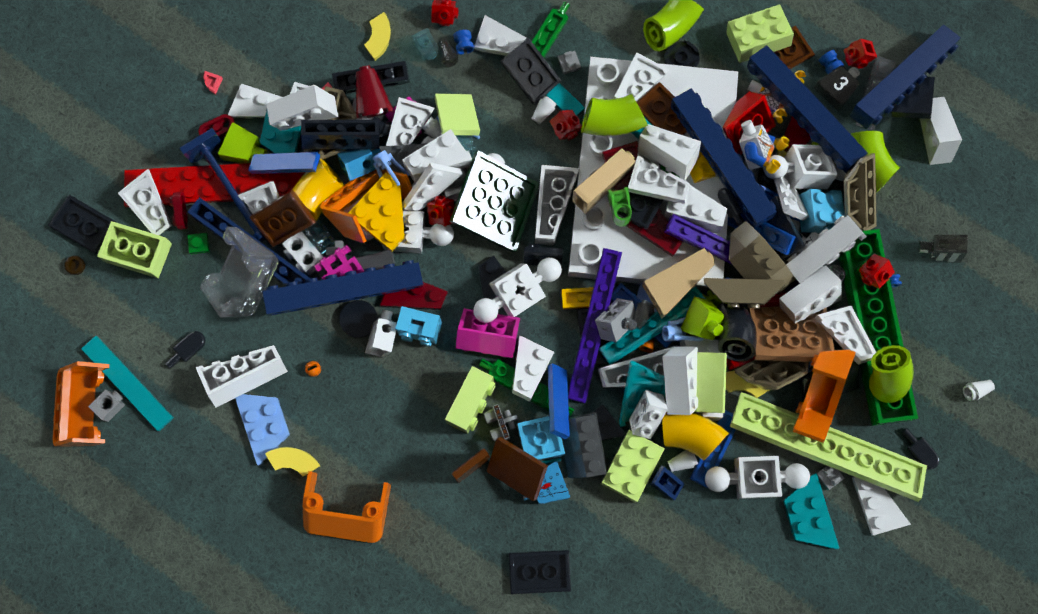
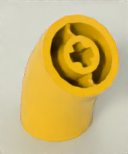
[293,158,344,220]
[662,412,729,461]

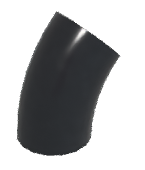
[717,303,757,362]

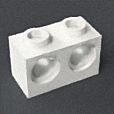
[282,231,323,276]
[629,390,668,439]

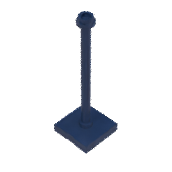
[180,128,265,241]

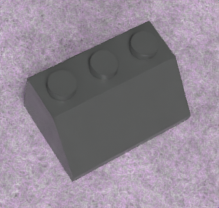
[562,412,607,478]

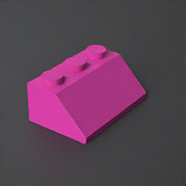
[456,308,520,358]

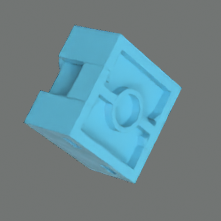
[799,189,845,233]
[395,306,442,347]
[517,416,565,460]

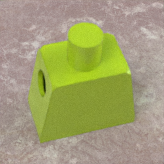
[218,122,267,164]
[681,296,724,340]

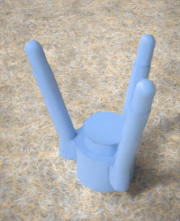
[373,150,409,186]
[662,317,704,341]

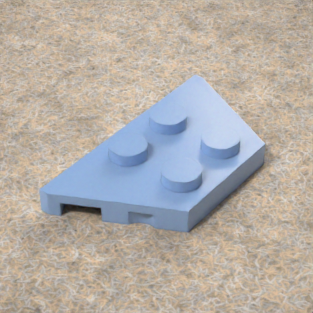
[235,394,290,466]

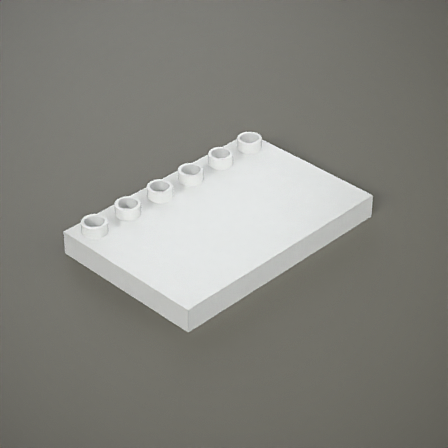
[568,57,738,291]

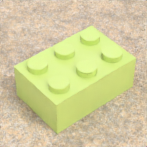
[727,4,794,63]
[97,221,172,279]
[445,366,496,434]
[600,430,665,503]

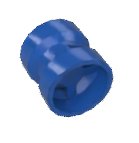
[453,30,474,55]
[818,50,844,76]

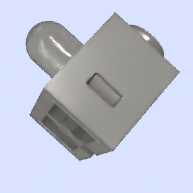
[595,298,638,342]

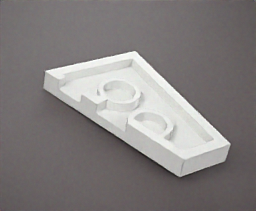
[474,15,526,56]
[402,163,463,211]
[238,181,280,214]
[815,306,876,364]

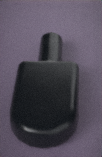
[717,188,744,226]
[165,331,206,369]
[901,428,939,470]

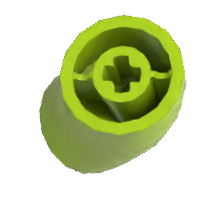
[643,0,704,51]
[581,93,648,136]
[851,131,900,193]
[869,345,914,403]

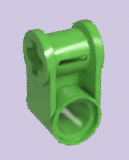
[607,187,632,227]

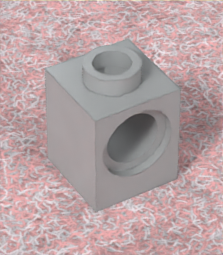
[88,390,125,422]

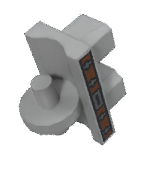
[484,404,518,441]

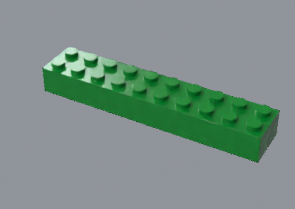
[839,229,918,426]

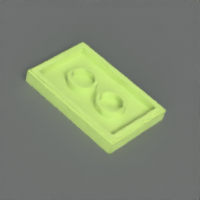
[435,94,480,136]
[694,352,727,413]

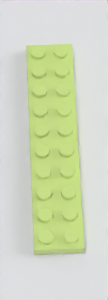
[730,392,927,502]

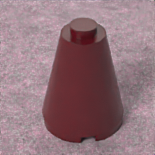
[356,65,394,119]

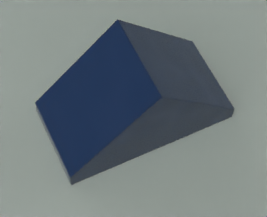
[649,465,685,500]

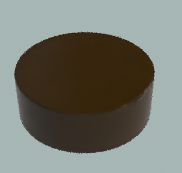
[64,256,85,275]

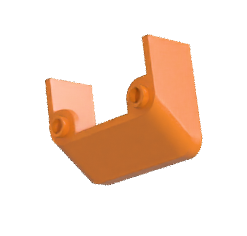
[320,168,412,243]
[793,349,856,443]
[53,361,109,447]
[303,471,391,543]

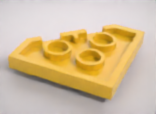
[349,173,404,252]

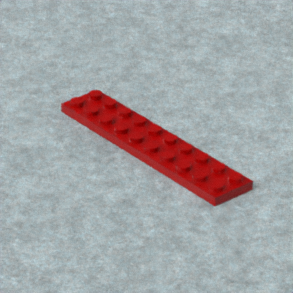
[124,163,306,208]

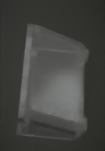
[200,227,279,317]

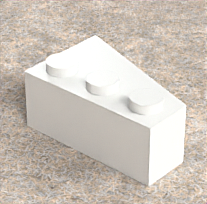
[266,85,338,130]
[920,97,962,165]
[638,124,701,181]
[402,129,472,182]
[664,185,727,233]
[779,265,841,323]
[663,347,698,415]

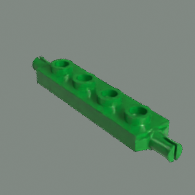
[514,1,570,83]
[479,359,574,416]

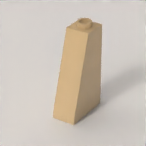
[572,149,636,214]
[642,248,715,319]

